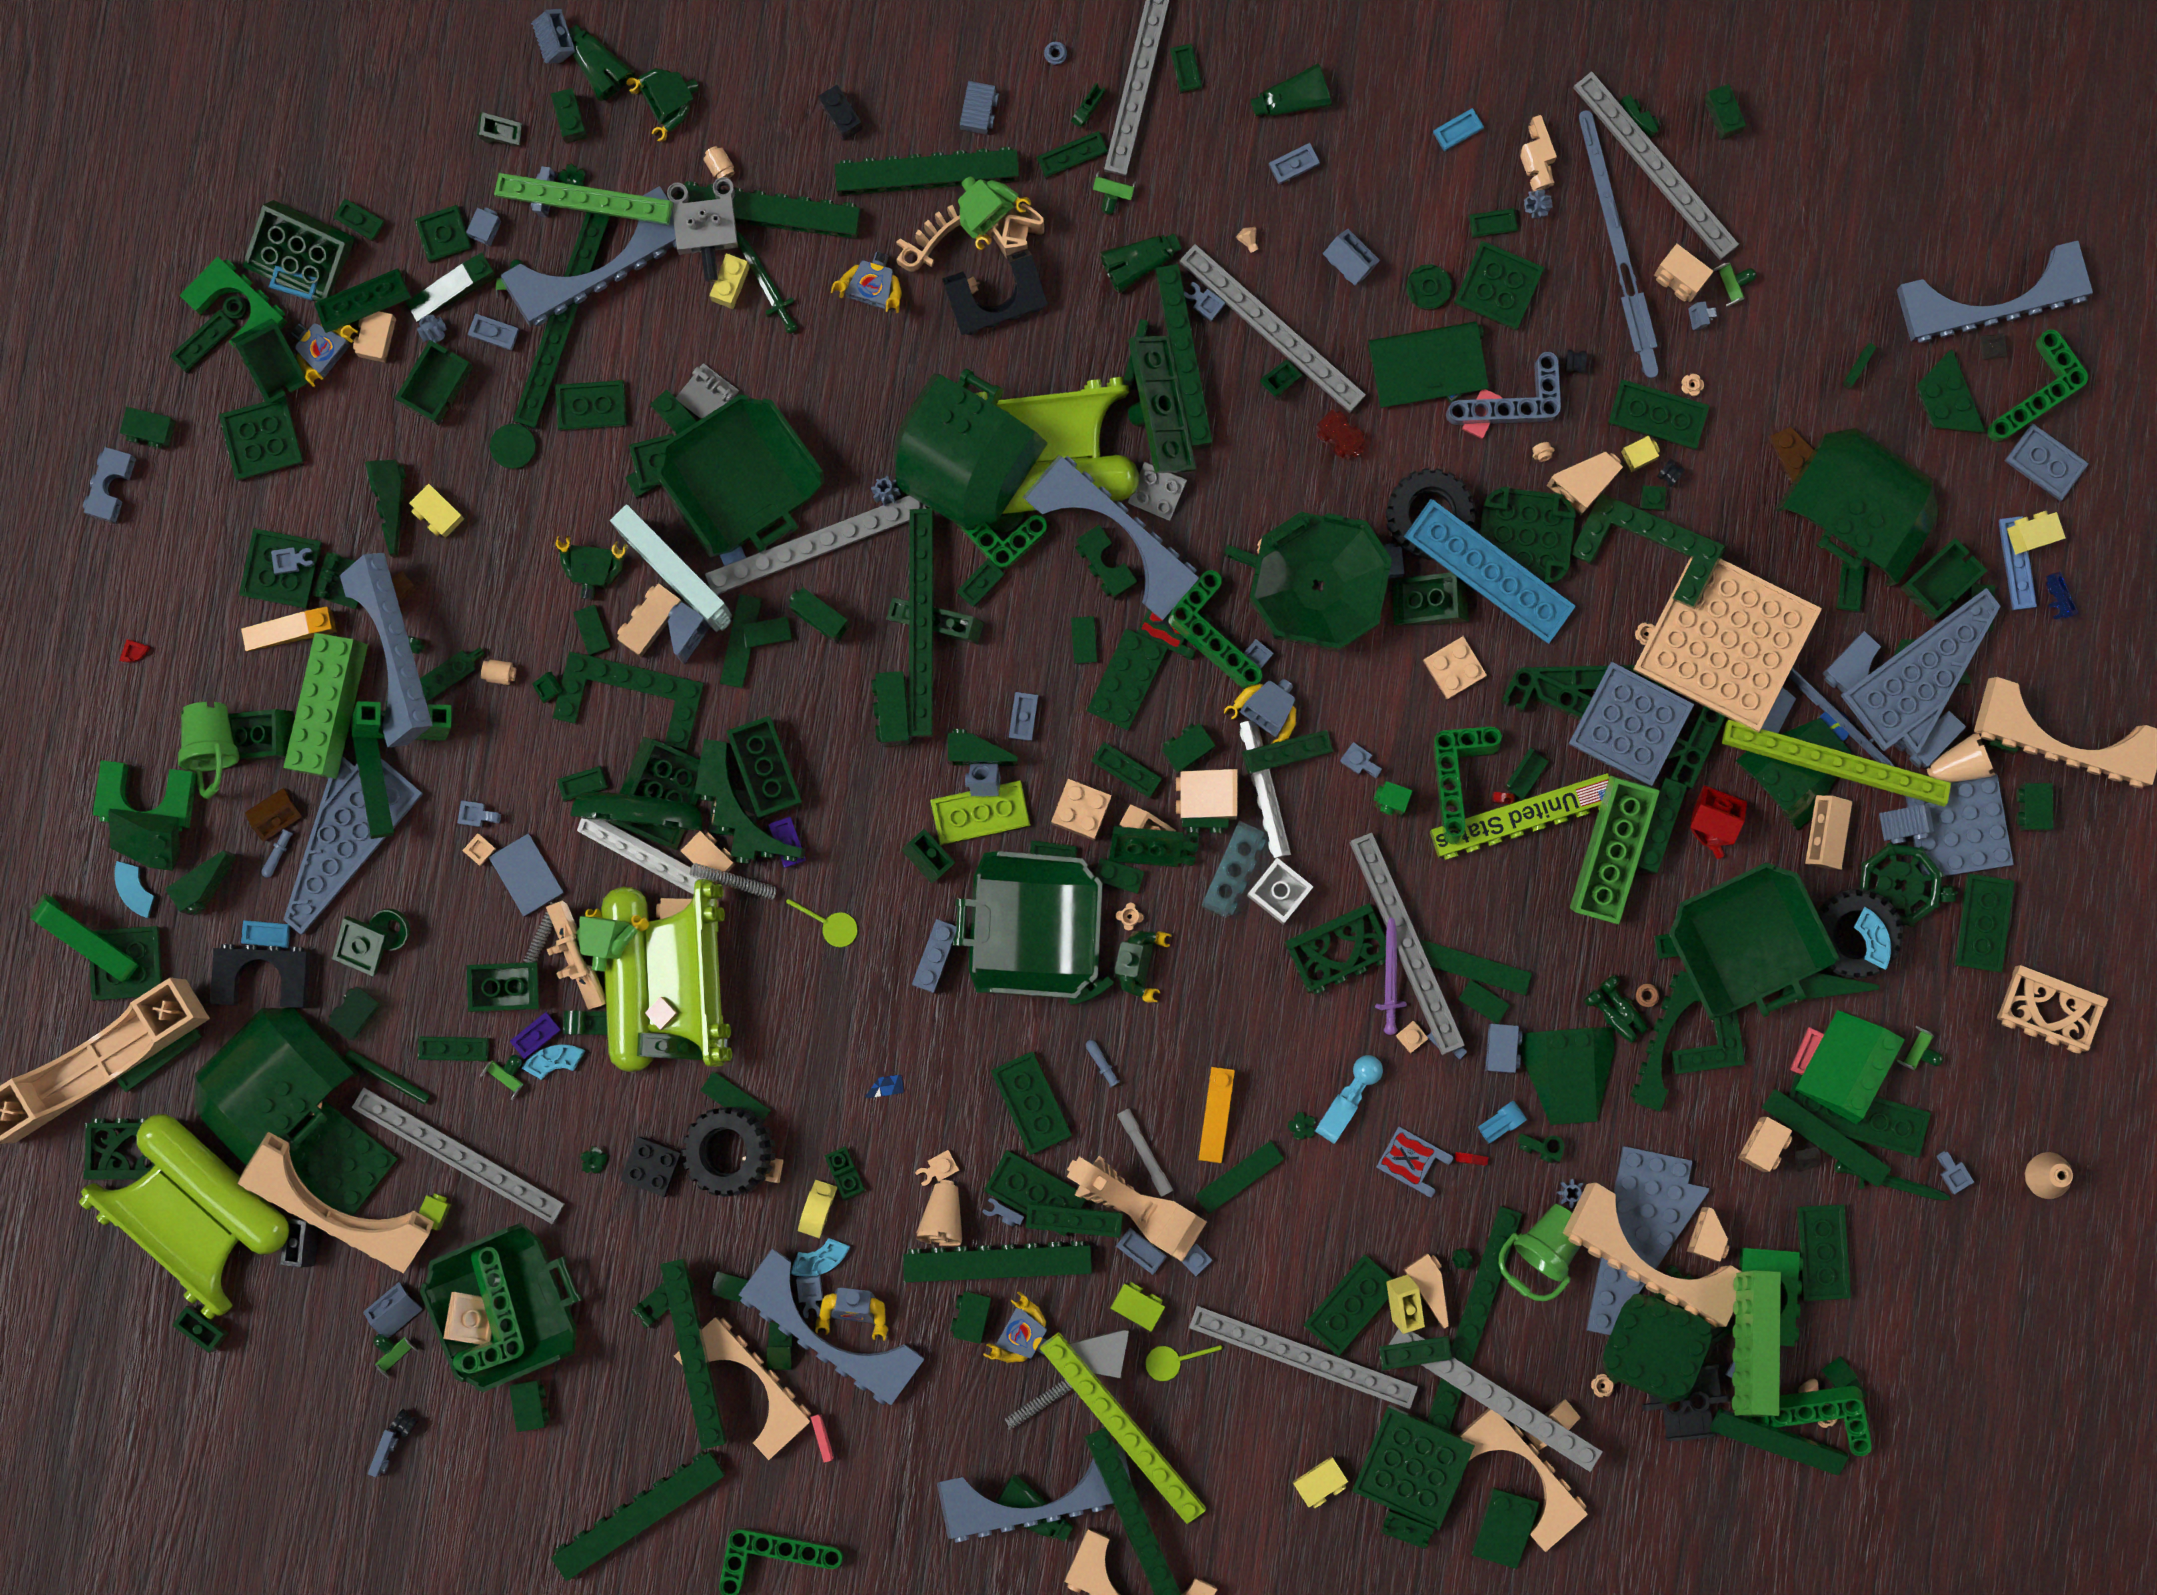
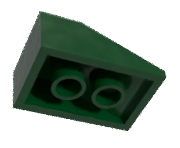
[1392,572,1469,626]
[228,709,294,760]
[948,729,1018,766]
[108,808,180,871]
[165,850,236,916]
[466,962,539,1013]
[1471,1487,1539,1569]

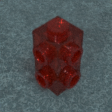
[1315,409,1365,460]

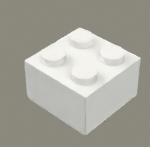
[1247,858,1313,924]

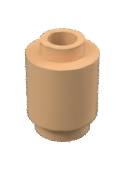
[703,146,735,179]
[481,659,516,685]

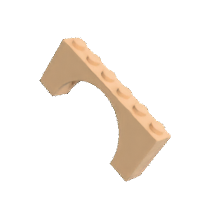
[674,1317,812,1460]
[1458,1408,1588,1552]
[1065,1528,1217,1595]

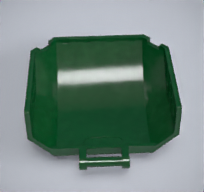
[894,368,1047,530]
[656,394,825,557]
[1775,427,1939,587]
[953,851,1102,998]
[1669,862,1840,1020]
[194,1008,359,1166]
[420,1223,583,1392]

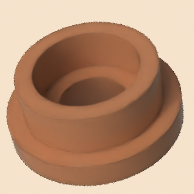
[1636,984,1659,1007]

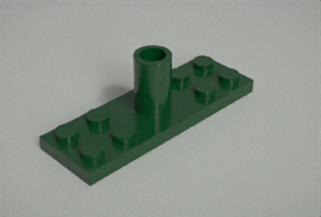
[1128,336,1196,474]

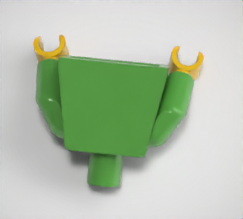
[958,177,1031,250]
[576,909,649,971]

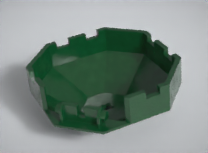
[1249,512,1392,652]

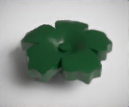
[558,163,586,186]
[1287,1112,1316,1140]
[580,1146,607,1173]

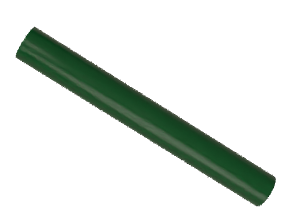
[345,1049,431,1105]

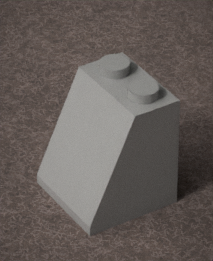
[1069,1329,1129,1378]

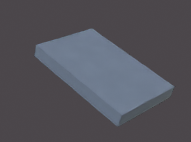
[2005,423,2089,501]
[489,833,564,917]

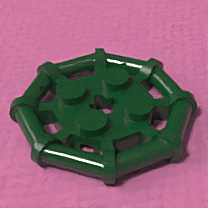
[1860,842,1944,928]

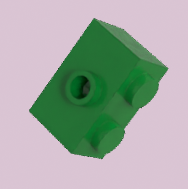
[1373,781,1412,816]

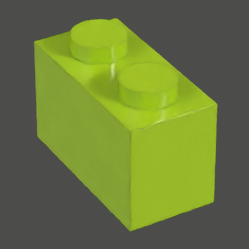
[1110,1282,1165,1331]

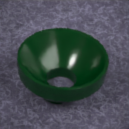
[369,908,410,950]

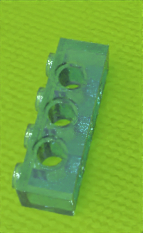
[1201,821,1267,918]

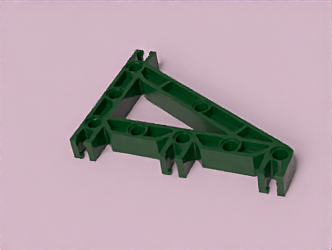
[1500,665,1725,790]

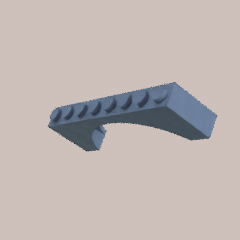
[501,186,677,327]
[1897,241,2093,343]
[1023,455,1199,620]
[340,553,433,747]
[739,1247,924,1405]
[937,1443,1131,1543]

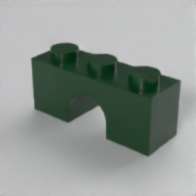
[1075,525,1137,599]

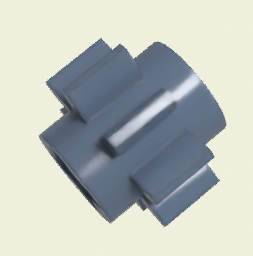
[1524,190,1553,218]
[417,315,447,343]
[871,476,901,506]
[1556,1179,1583,1208]

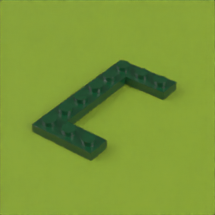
[1570,493,1726,609]
[553,651,704,751]
[1653,934,1745,1074]

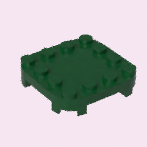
[1479,486,1576,585]
[1601,1294,1712,1405]

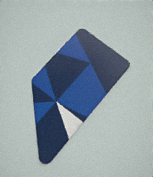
[865,1075,904,1098]

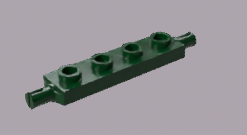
[383,647,485,712]

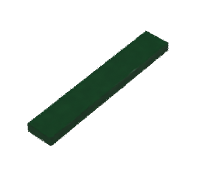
[350,711,394,839]
[1397,939,1532,996]
[1761,1088,1891,1188]
[1710,1408,1849,1476]

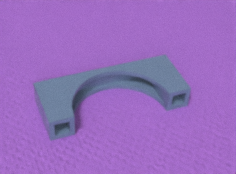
[1822,631,1966,769]

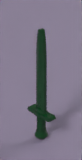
[737,232,798,334]
[1834,1161,1950,1200]

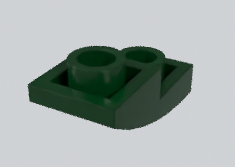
[1620,94,1659,138]
[1067,976,1114,1005]
[825,1146,866,1201]
[709,1271,748,1303]

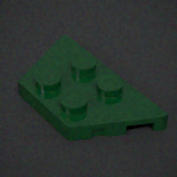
[1916,350,1985,434]

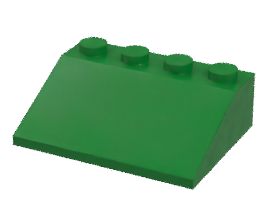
[1795,1010,1905,1124]

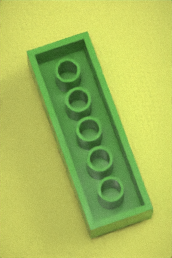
[283,633,368,779]
[1570,775,1660,924]
[1732,1271,1781,1417]

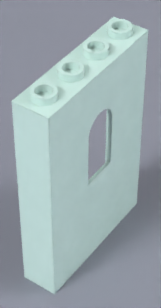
[610,504,733,632]

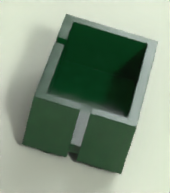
[231,318,308,404]
[394,340,473,426]
[1900,537,1987,621]
[872,671,911,747]

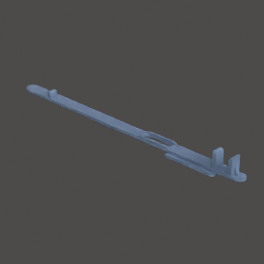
[1579,110,1658,378]
[1788,668,1894,766]

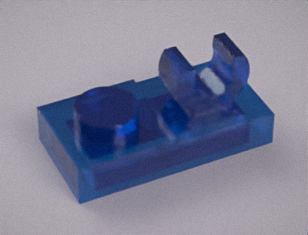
[2046,572,2079,619]

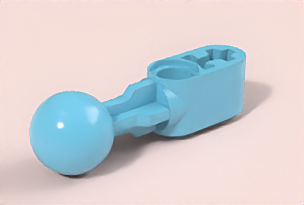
[1315,1055,1383,1144]

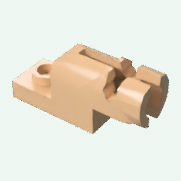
[1520,115,1557,191]

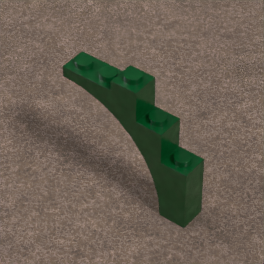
[695,739,805,864]

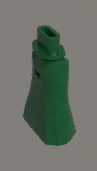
[569,24,635,101]
[1250,63,1332,117]
[1099,233,1182,293]
[995,1473,1073,1542]

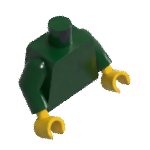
[627,68,699,142]
[556,535,628,600]
[1115,931,1172,1002]

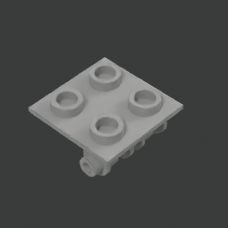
[676,363,739,419]
[1128,462,1187,521]

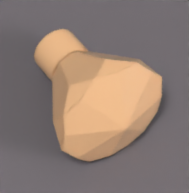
[1236,227,1258,253]
[1798,1379,1819,1393]

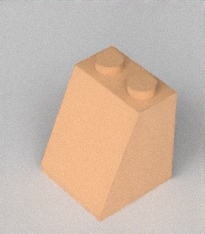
[1547,452,1623,515]
[1176,769,1237,820]

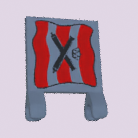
[1376,1127,1453,1197]

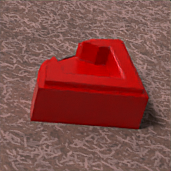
[119,639,150,663]
[1492,792,1515,804]
[1455,1152,1489,1166]

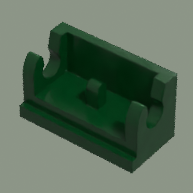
[1380,1510,1434,1549]

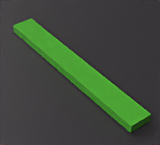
[494,173,673,225]

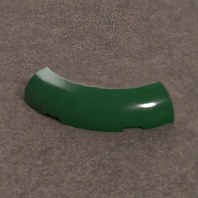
[570,792,702,831]

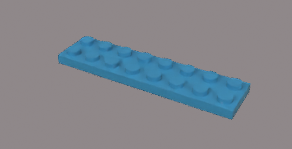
[1404,499,1575,644]

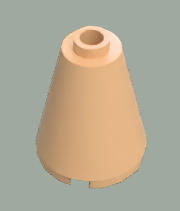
[1927,733,1995,783]
[2025,1152,2073,1199]
[916,1180,963,1247]

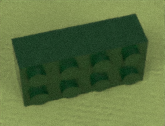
[726,715,802,821]

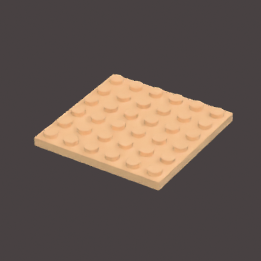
[1633,558,1822,733]

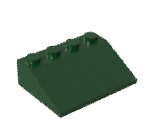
[242,200,355,301]
[607,737,700,850]

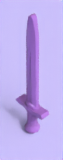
[1375,917,1407,1035]

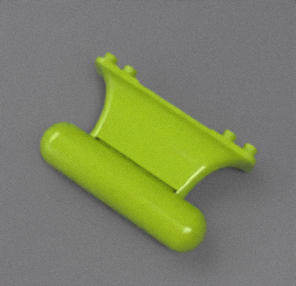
[975,377,1139,514]
[601,879,732,1072]
[79,1114,289,1319]

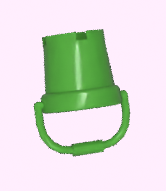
[178,702,239,799]
[1498,1204,1582,1301]

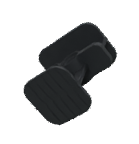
[1642,1363,1730,1441]

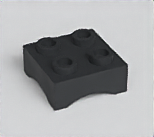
[620,1137,682,1197]

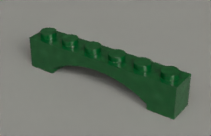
[1630,971,1700,1112]

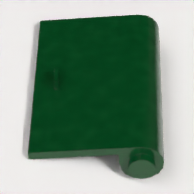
[1367,321,1489,408]

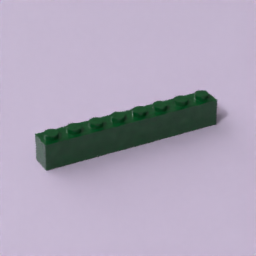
[835,147,1019,196]
[676,181,861,239]
[1156,264,1212,451]
[903,1241,1092,1283]
[660,1258,727,1450]
[551,1450,726,1581]

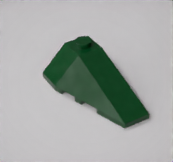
[365,459,407,558]

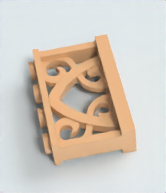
[1997,965,2108,1054]

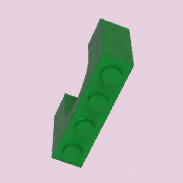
[179,256,288,349]
[352,701,451,741]
[93,760,197,832]
[1734,1248,1803,1347]

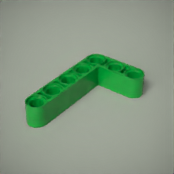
[1987,330,2088,442]
[954,515,1047,570]
[1168,570,1262,689]
[1433,727,1502,845]
[30,893,139,984]
[453,1247,524,1373]
[1748,1386,1871,1456]
[719,1528,843,1595]

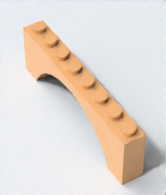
[1974,677,2157,789]
[238,1132,434,1273]
[1563,1183,1741,1329]

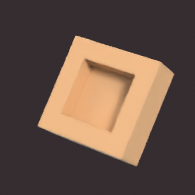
[462,833,496,866]
[1396,1021,1429,1054]

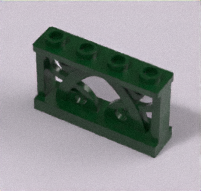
[1284,903,1386,995]
[83,1119,182,1180]
[1026,1203,1122,1238]

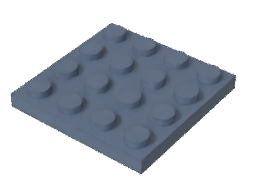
[1568,662,1694,787]
[1905,774,2014,876]

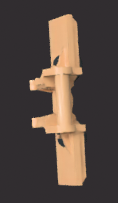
[546,900,606,1010]

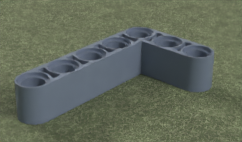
[1446,352,1561,425]

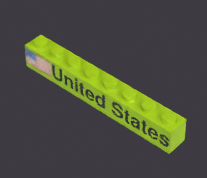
[1430,773,1609,860]

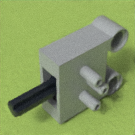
[667,177,738,282]

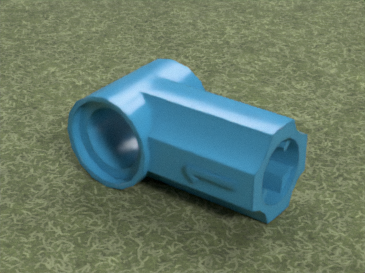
[1478,1100,1527,1143]

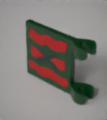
[1136,609,1212,660]

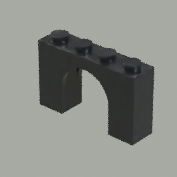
[942,249,1048,335]
[210,944,311,1009]

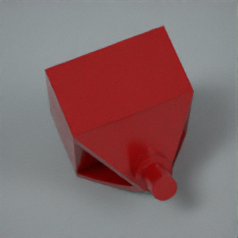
[1690,785,1747,859]

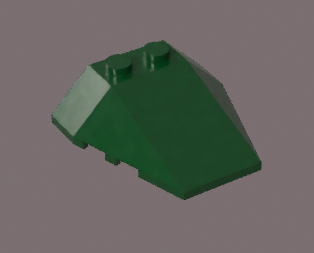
[1735,718,1851,830]
[1520,1027,1614,1125]

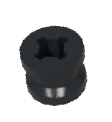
[1565,349,1587,374]
[1657,459,1685,487]
[390,1408,419,1439]

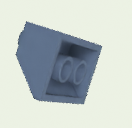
[668,602,711,664]

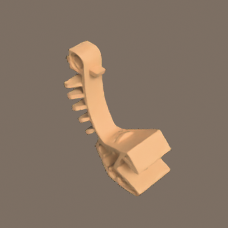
[896,202,1045,272]
[1067,1156,1207,1262]

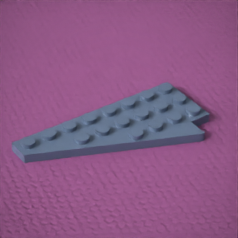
[1841,588,2000,755]
[283,756,423,935]
[1586,1146,1709,1335]

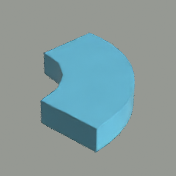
[115,861,156,918]
[1854,906,1891,970]
[521,1045,585,1080]
[790,1238,850,1277]

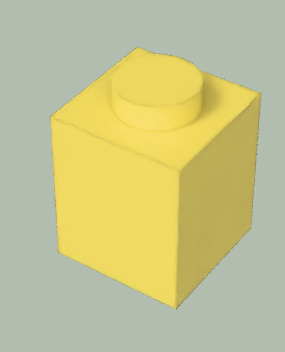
[1621,436,1660,472]

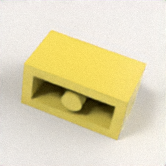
[710,253,750,309]
[409,484,464,538]
[2007,511,2065,555]
[1387,1274,1425,1334]
[1293,1456,1348,1508]

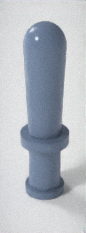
[262,829,293,878]
[1086,1040,1120,1088]

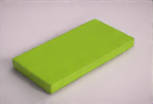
[930,780,1030,845]

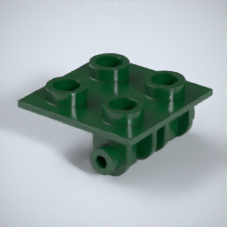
[312,552,358,610]

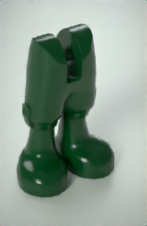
[1583,974,1649,1044]

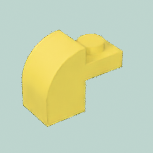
[798,1180,837,1238]

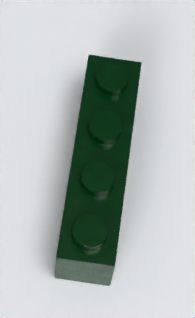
[1636,778,1687,875]

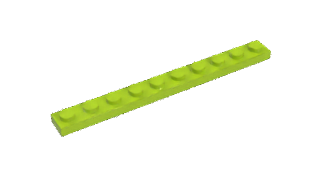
[1722,720,1951,807]
[1040,1332,1206,1524]

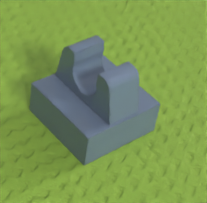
[1688,302,1717,330]

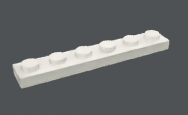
[1240,721,1291,858]
[577,818,707,895]

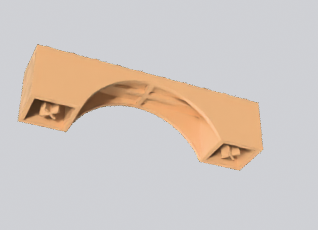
[0,978,210,1144]

